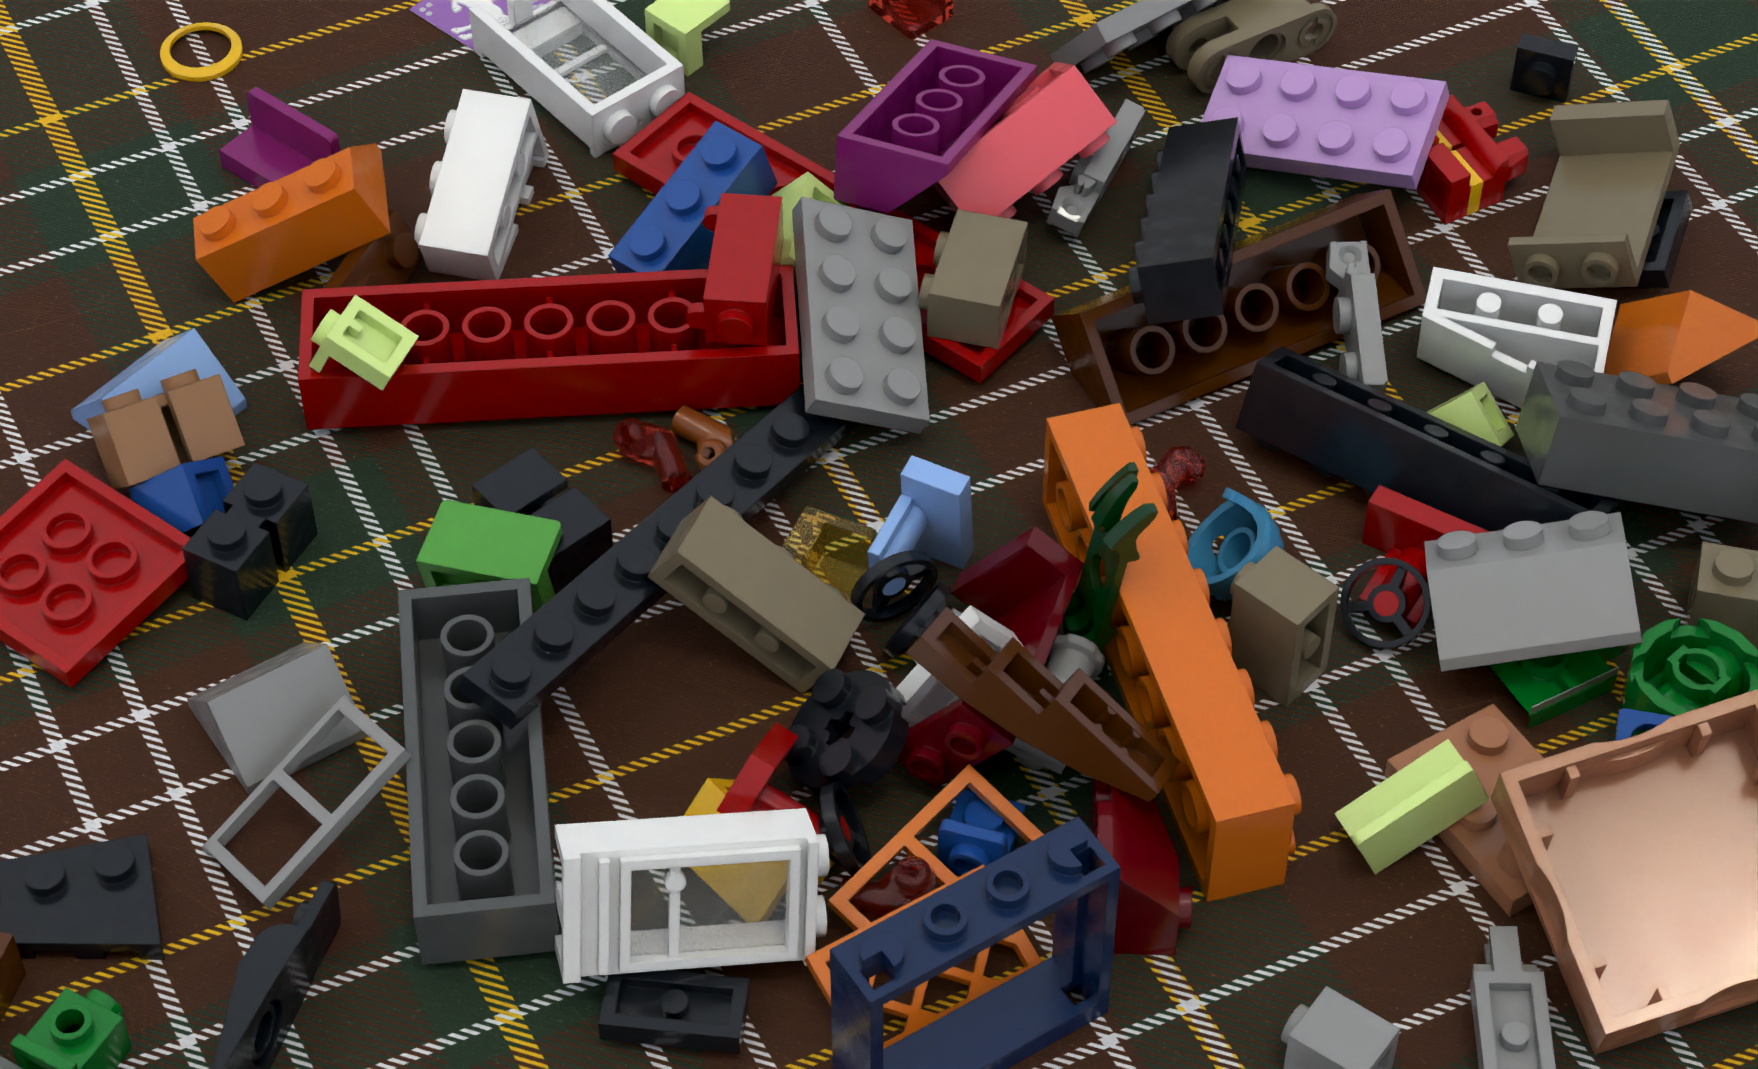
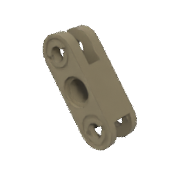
[1165,0,1337,94]

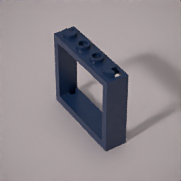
[830,816,1121,1069]

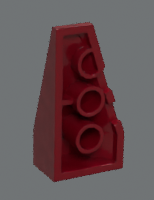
[1092,691,1192,956]

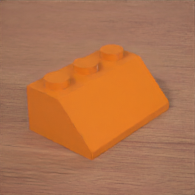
[193,143,391,303]

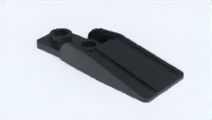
[212,880,341,1069]

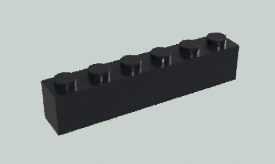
[1129,117,1248,325]
[1236,346,1619,532]

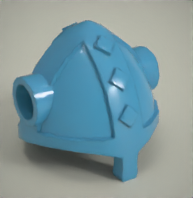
[1187,487,1285,601]

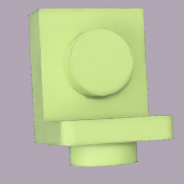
[309,295,419,391]

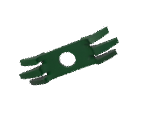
[1063,462,1158,679]

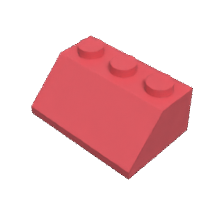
[933,62,1117,219]

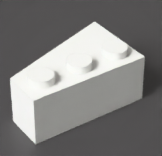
[414,89,549,280]
[1416,267,1617,409]

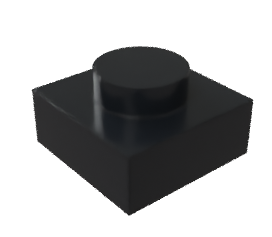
[1510,33,1579,103]

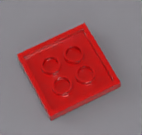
[0,458,191,688]

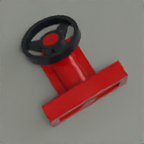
[1340,485,1490,649]
[717,722,871,876]

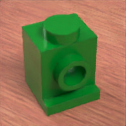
[10,988,132,1069]

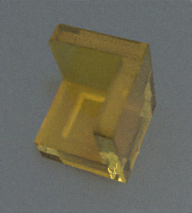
[782,506,877,602]

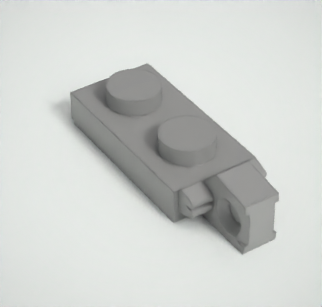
[1046,99,1146,238]
[1325,241,1388,392]
[1469,926,1556,1069]

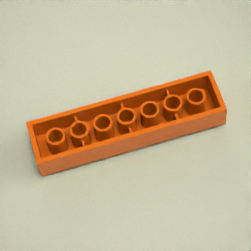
[1042,403,1302,902]

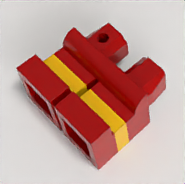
[1416,94,1529,225]

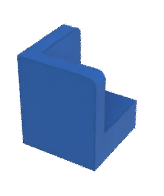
[129,456,234,534]

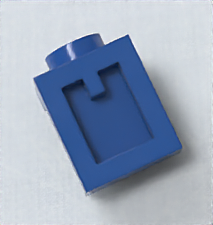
[937,789,1026,876]

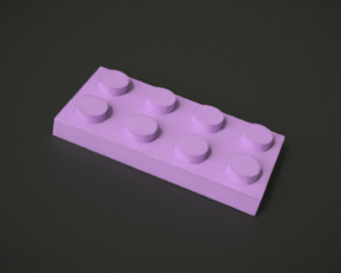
[1201,55,1450,190]

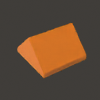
[1604,290,1758,385]

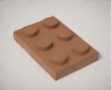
[1384,703,1544,917]

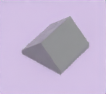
[187,642,367,795]

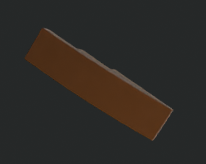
[905,607,1180,802]

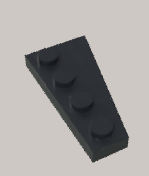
[0,834,165,960]

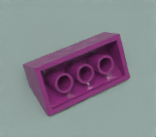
[834,39,1037,213]

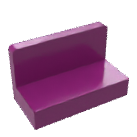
[219,87,341,188]

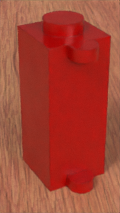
[686,193,784,346]

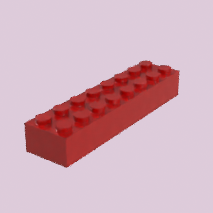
[298,265,800,430]

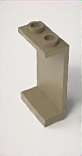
[1507,100,1680,289]

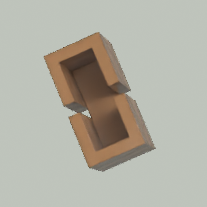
[87,369,245,489]

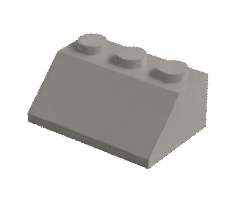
[1425,511,1642,672]

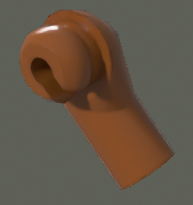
[671,405,736,471]

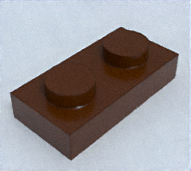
[324,209,423,288]

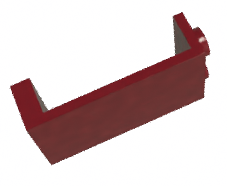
[897,526,1084,788]

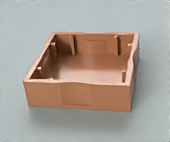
[1491,689,1758,1055]

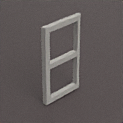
[202,695,412,909]

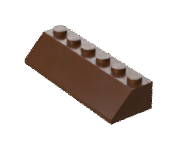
[1051,189,1427,425]

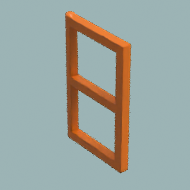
[827,764,1044,989]

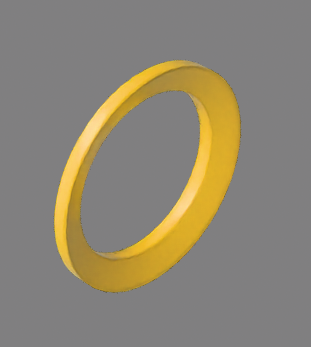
[160,22,243,82]

